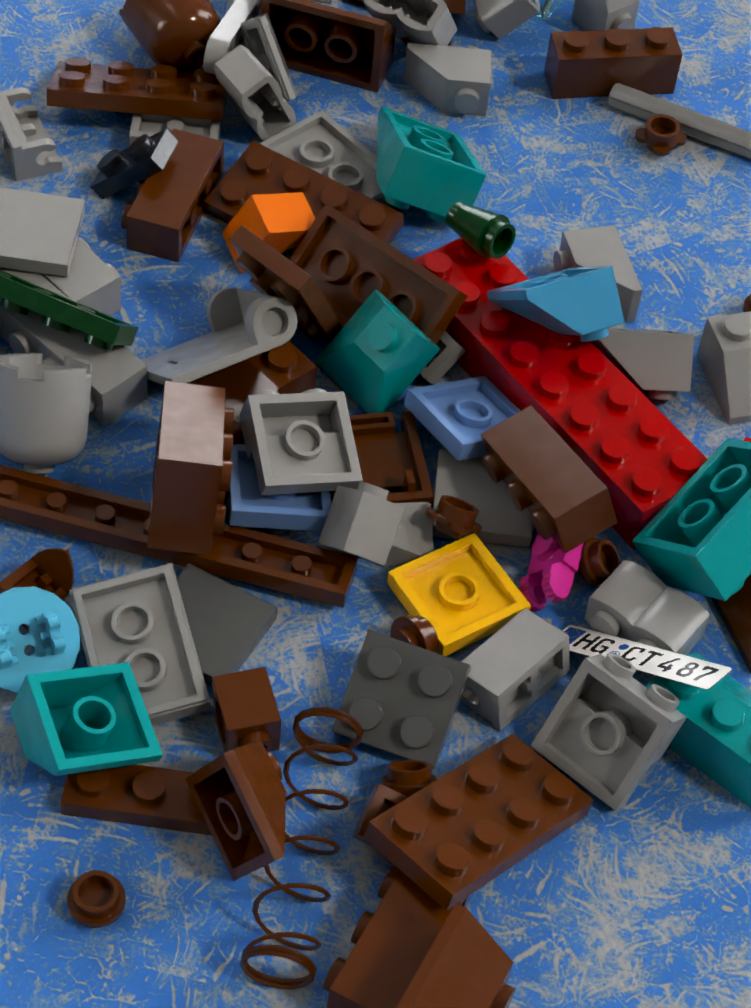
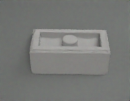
[241,13,297,101]

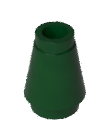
[446,202,516,259]

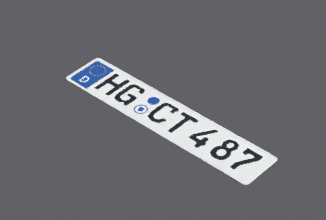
[562,625,732,689]

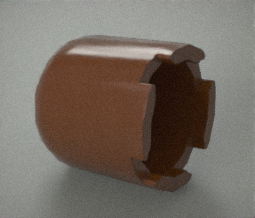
[119,0,220,72]

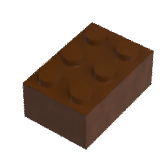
[147,381,234,555]

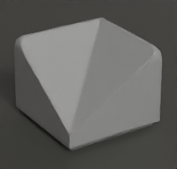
[383,502,434,566]

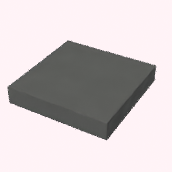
[177,563,278,687]

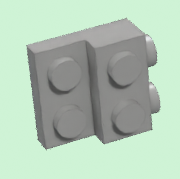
[239,388,363,495]
[530,653,687,811]

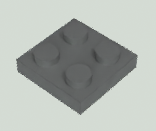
[332,629,471,769]

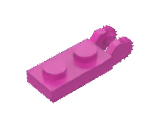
[519,531,583,612]

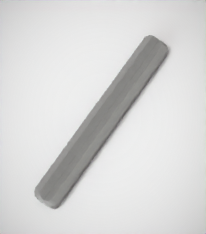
[608,83,751,160]

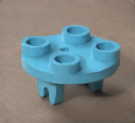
[0,586,80,693]

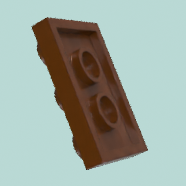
[229,225,343,344]

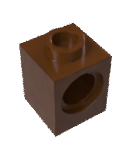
[212,667,281,753]

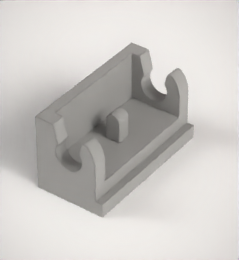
[0,87,63,181]
[461,608,570,731]

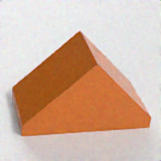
[222,192,316,274]

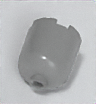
[0,353,93,474]

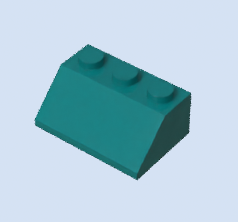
[645,653,751,808]

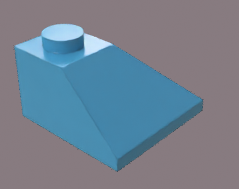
[487,266,625,342]

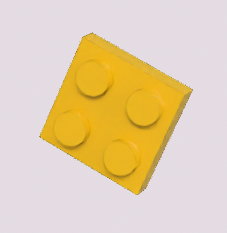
[387,533,531,656]

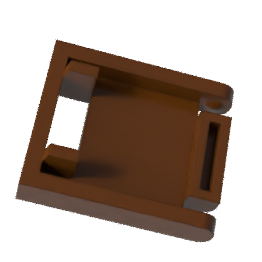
[330,411,434,508]

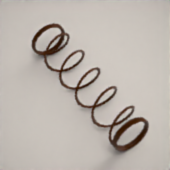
[240,707,363,989]

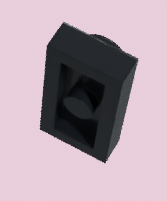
[90,128,178,199]

